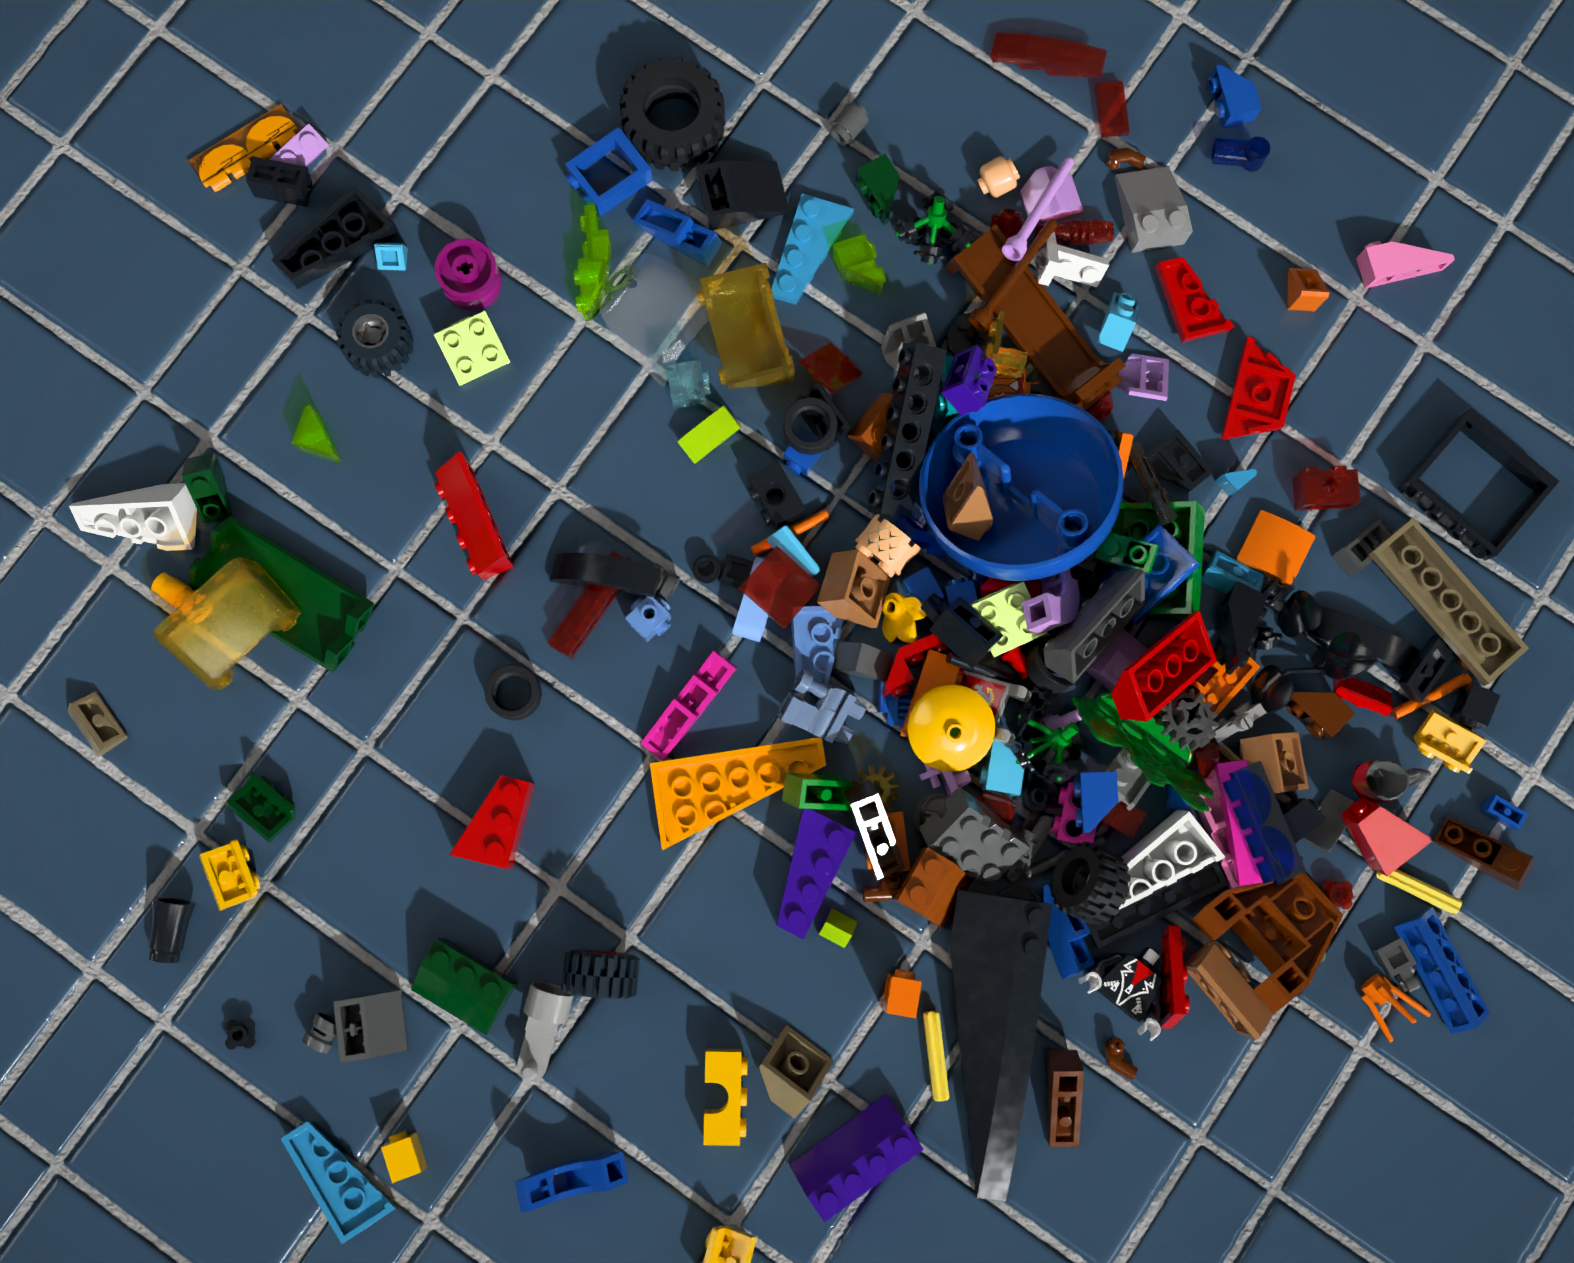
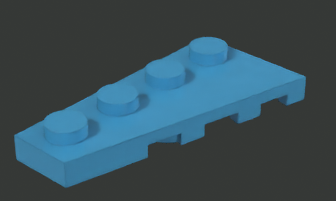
[770,193,854,305]
[280,1120,397,1244]

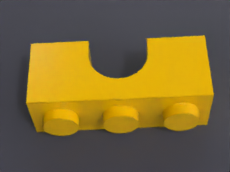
[703,1048,748,1146]

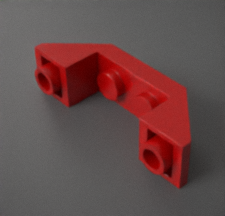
[882,634,986,698]

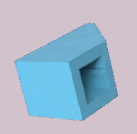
[1097,292,1140,352]
[978,740,1024,796]

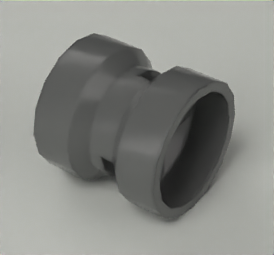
[653,563,681,601]
[302,1012,337,1054]

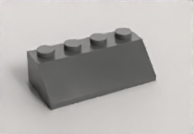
[1043,569,1145,684]

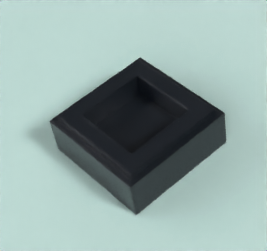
[719,554,754,590]

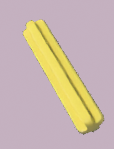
[1376,869,1462,914]
[923,1011,949,1101]

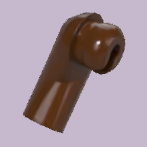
[862,873,902,902]

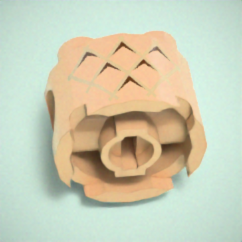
[855,514,920,578]

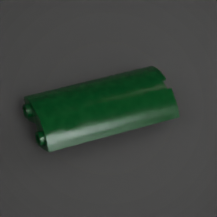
[189,516,374,673]

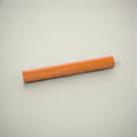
[750,508,830,557]
[1391,672,1472,720]

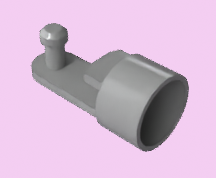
[517,981,574,1081]

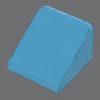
[1216,469,1257,496]

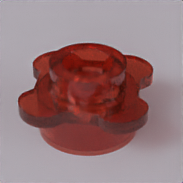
[1323,880,1353,910]

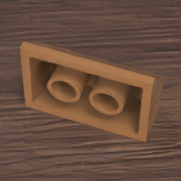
[1183,942,1274,1040]

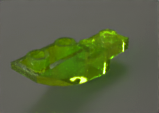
[573,204,612,321]

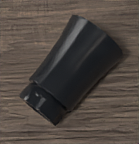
[149,898,196,963]

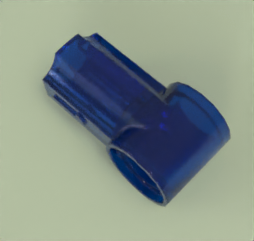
[1211,136,1271,172]

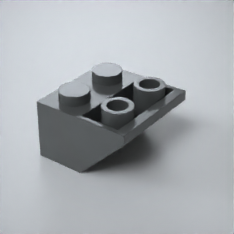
[333,990,409,1063]

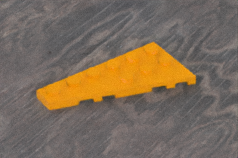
[650,737,826,850]

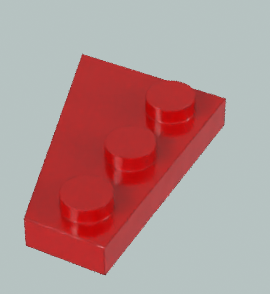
[1160,926,1190,1029]

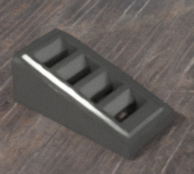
[1333,519,1391,577]

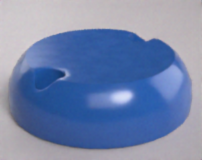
[919,394,1124,581]

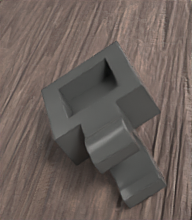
[1373,937,1420,992]

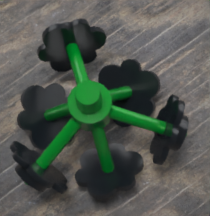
[1014,705,1085,785]

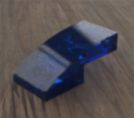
[895,515,947,557]

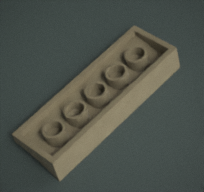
[1368,518,1529,685]

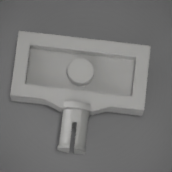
[1209,702,1266,744]

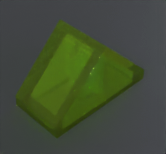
[291,404,342,463]

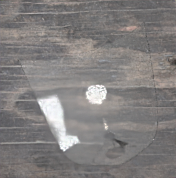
[599,254,736,388]

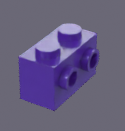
[941,345,997,416]

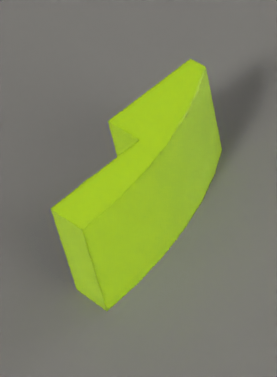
[677,405,742,464]

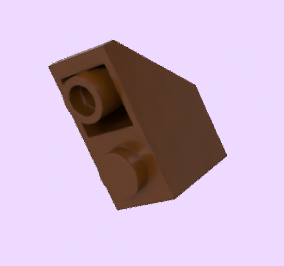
[1285,692,1356,740]

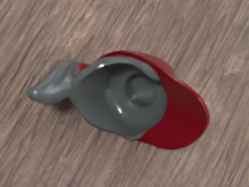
[1351,759,1431,803]

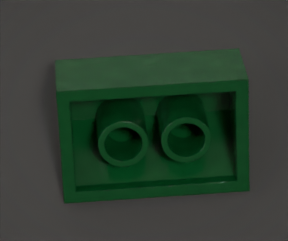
[411,938,518,1035]

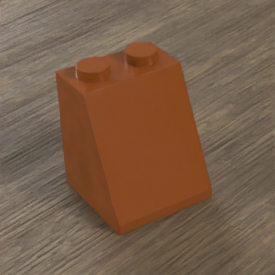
[892,847,971,929]

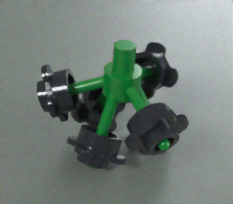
[894,188,974,265]

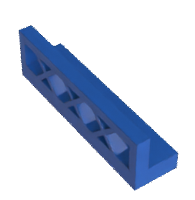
[1394,907,1490,1034]

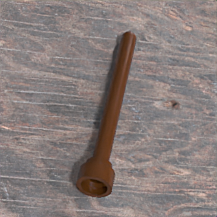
[968,219,1058,332]

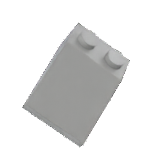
[1115,166,1193,253]

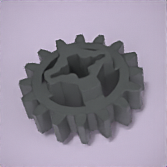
[1156,688,1219,751]

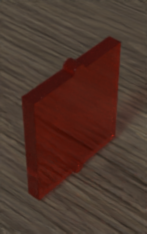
[799,342,862,394]

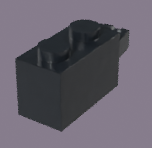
[920,593,1003,669]

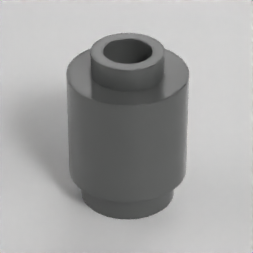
[829,103,869,145]

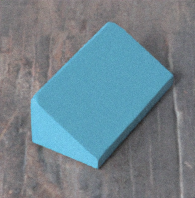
[767,526,820,582]

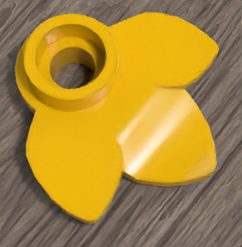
[882,593,927,643]

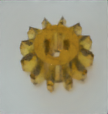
[851,765,899,810]

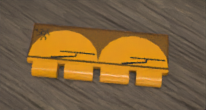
[188,104,299,192]

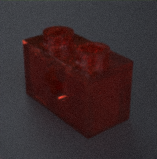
[1292,466,1361,511]

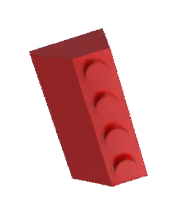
[434,452,514,580]
[1111,611,1217,722]

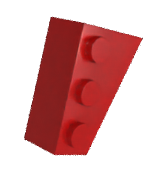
[449,775,535,869]

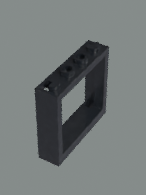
[1398,408,1559,561]

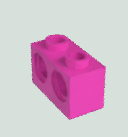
[1052,782,1097,844]

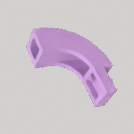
[1022,569,1080,633]

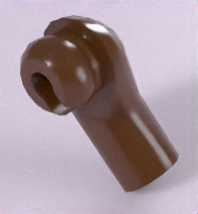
[1105,148,1147,170]
[1104,1037,1138,1081]

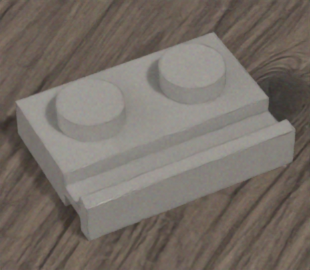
[1105,747,1150,811]

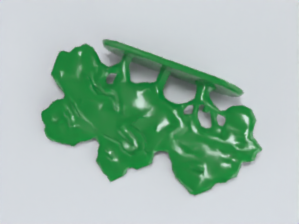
[1072,691,1213,812]

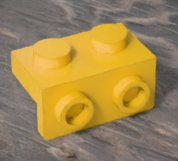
[1413,709,1486,774]
[199,839,260,911]
[702,1225,757,1263]

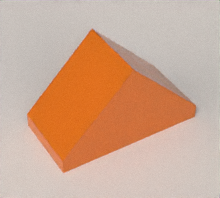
[1288,268,1330,311]

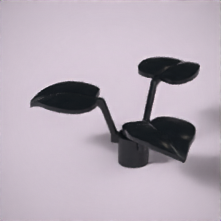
[1251,590,1379,713]

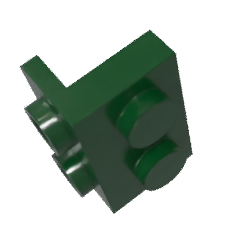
[226,772,296,843]

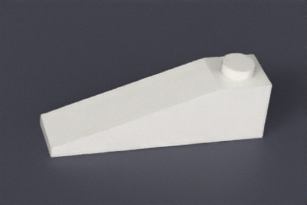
[69,483,197,551]

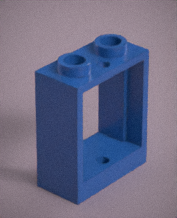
[565,127,653,217]

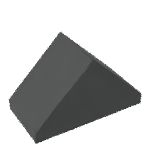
[832,642,893,682]

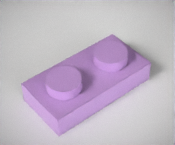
[269,124,329,167]

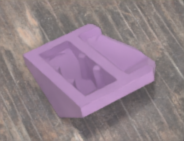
[1020,166,1083,225]
[1116,353,1169,401]

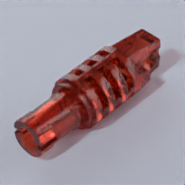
[1036,220,1114,245]

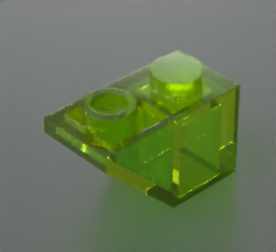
[832,234,886,295]

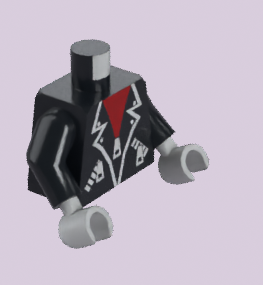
[1078,946,1163,1041]

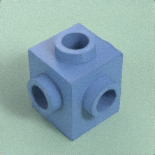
[625,596,672,642]

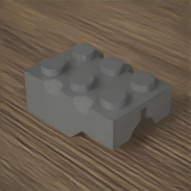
[919,787,1030,887]

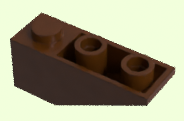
[1433,816,1533,891]

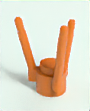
[1361,974,1431,1042]

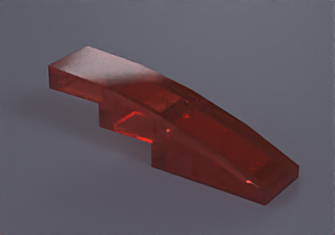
[990,32,1107,78]

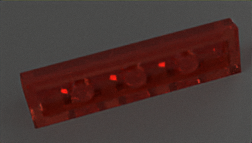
[547,551,632,661]

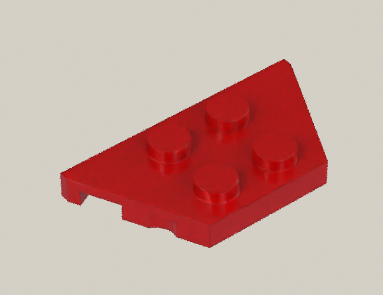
[1220,336,1296,440]

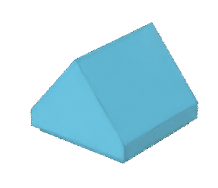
[374,243,408,271]

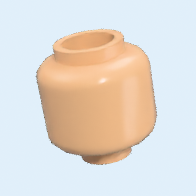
[977,156,1020,198]

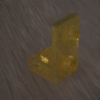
[985,310,1028,378]

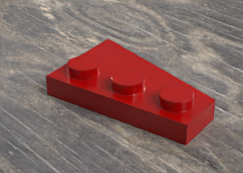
[1155,257,1235,343]

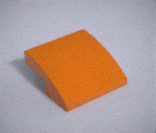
[1237,510,1315,586]

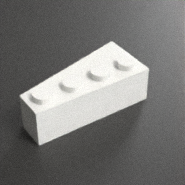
[1119,809,1226,909]

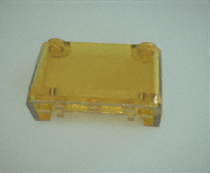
[696,263,795,390]
[153,557,302,690]

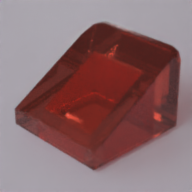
[1194,737,1220,778]

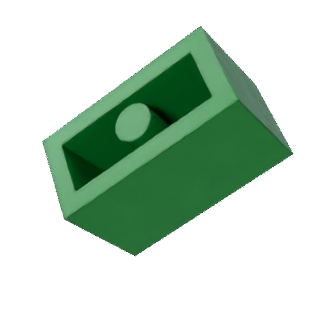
[782,772,854,811]

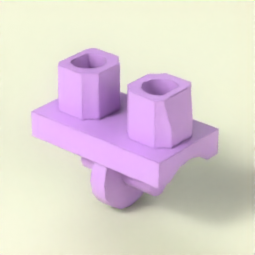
[919,762,971,796]

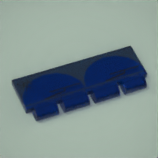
[1222,761,1306,885]

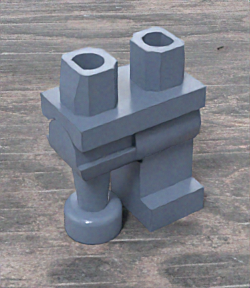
[777,669,867,744]

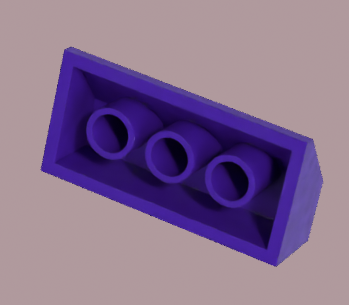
[789,1094,924,1223]

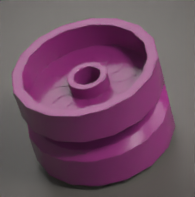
[434,238,502,311]

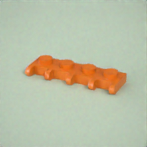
[1190,657,1261,720]

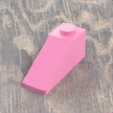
[1356,241,1455,289]

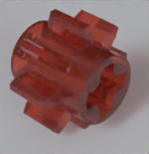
[990,208,1024,239]

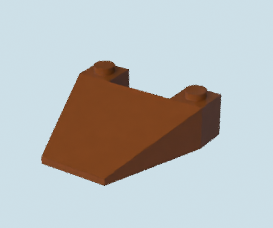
[1192,870,1343,1014]

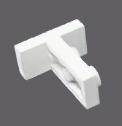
[1034,232,1109,287]

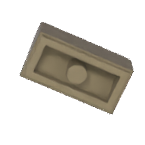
[67,691,128,757]

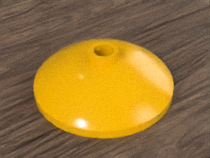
[907,684,995,772]

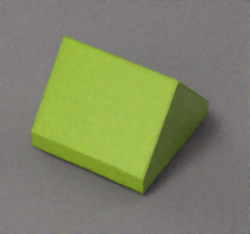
[818,908,858,948]

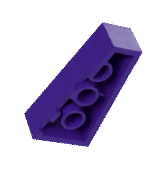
[777,809,856,940]

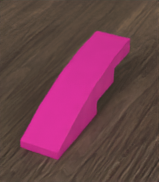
[640,650,738,761]
[1215,760,1269,886]

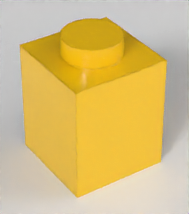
[381,1130,428,1183]

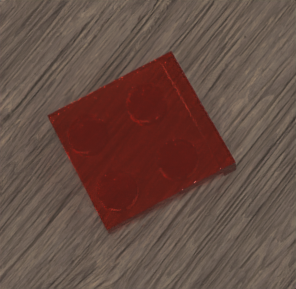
[738,546,821,629]

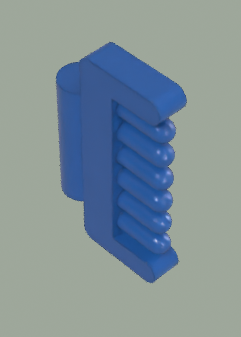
[878,668,914,726]

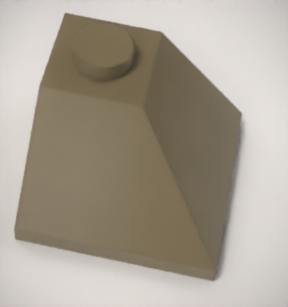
[759,1025,834,1119]

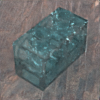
[666,360,711,409]

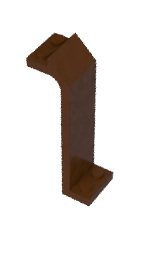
[945,224,1126,411]

